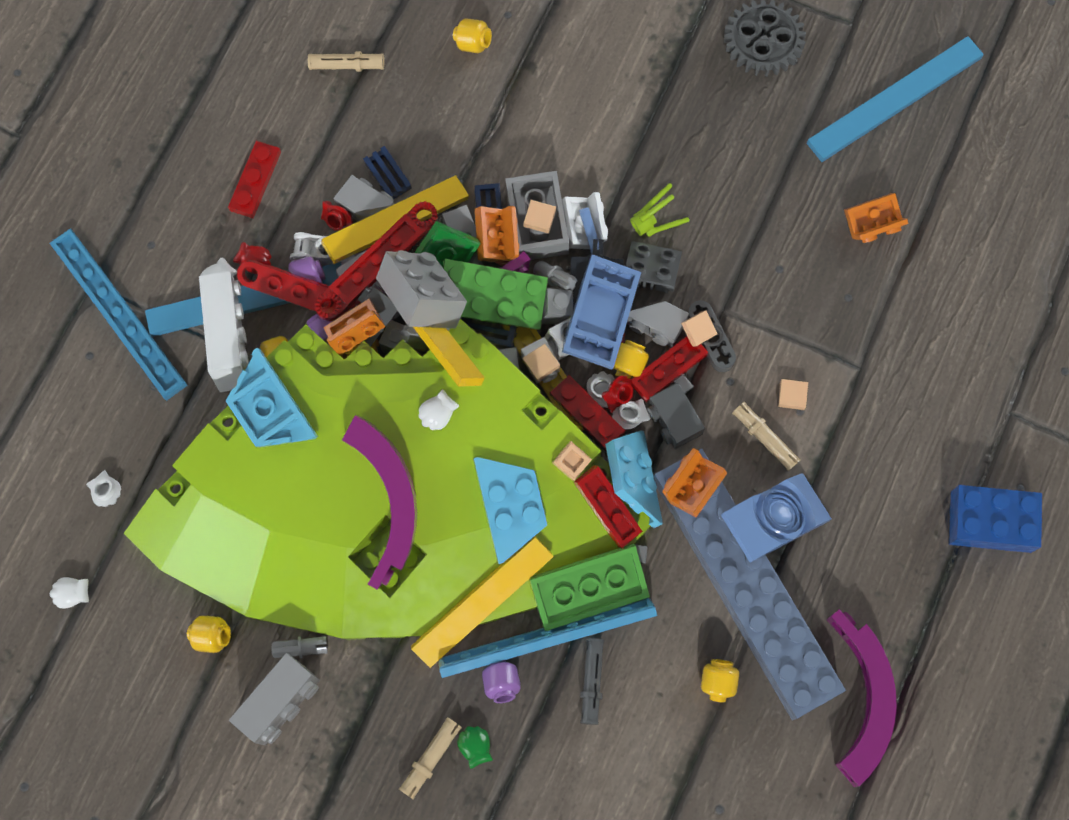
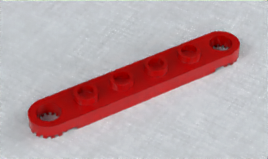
[315,201,438,321]
[237,260,361,316]

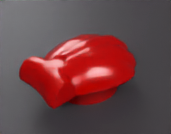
[321,201,354,231]
[233,242,271,274]
[602,375,633,413]

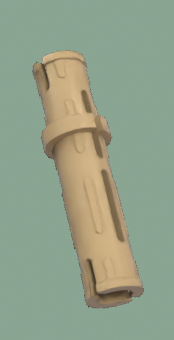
[308,51,385,72]
[732,402,801,471]
[399,717,462,800]

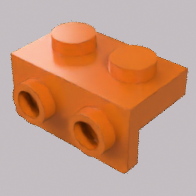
[844,193,909,243]
[474,206,519,263]
[323,299,386,355]
[663,448,727,517]

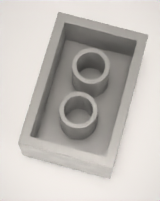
[505,171,569,260]
[376,250,467,328]
[229,653,320,746]

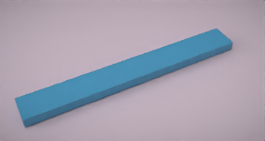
[807,36,984,162]
[50,228,188,401]
[145,262,342,337]
[438,598,657,678]

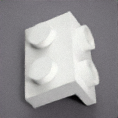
[562,192,608,249]

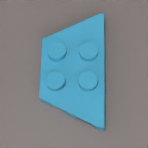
[226,348,318,447]
[605,430,663,528]
[473,457,547,564]

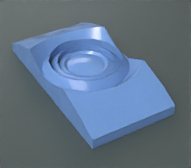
[562,255,641,370]
[721,473,832,563]

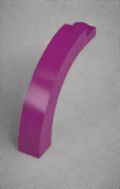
[342,415,417,590]
[827,609,896,787]

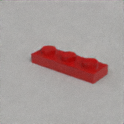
[228,141,281,219]
[631,336,708,403]
[550,375,625,451]
[574,465,643,548]

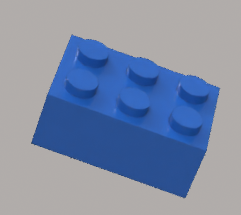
[949,485,1042,553]

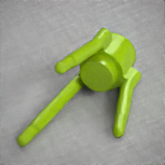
[630,183,690,237]

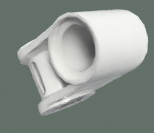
[290,232,334,266]

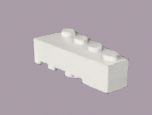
[199,271,249,392]

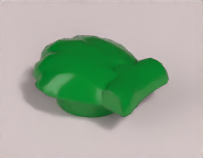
[457,726,493,769]

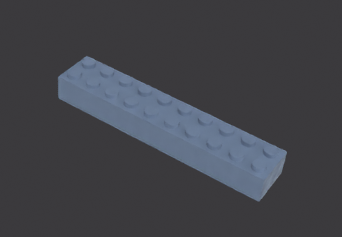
[654,449,846,721]

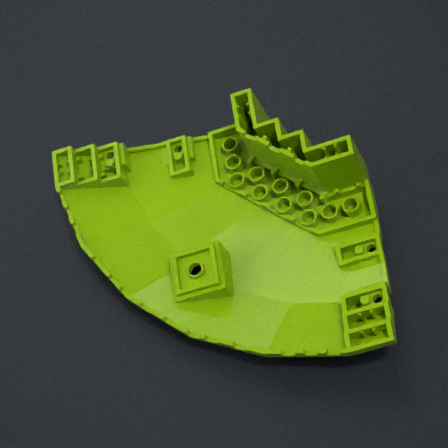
[124,319,651,640]

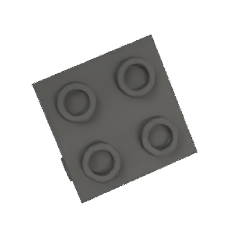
[626,241,682,293]

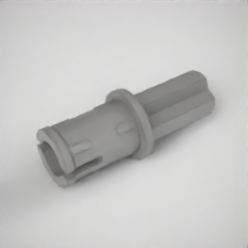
[533,261,577,290]
[271,636,328,659]

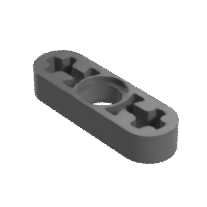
[688,300,736,372]

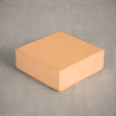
[523,200,556,233]
[681,310,717,347]
[523,344,560,382]
[778,379,808,410]
[552,441,592,481]

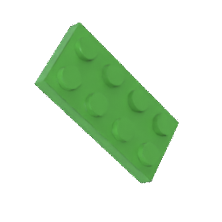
[442,259,548,330]
[529,544,650,631]

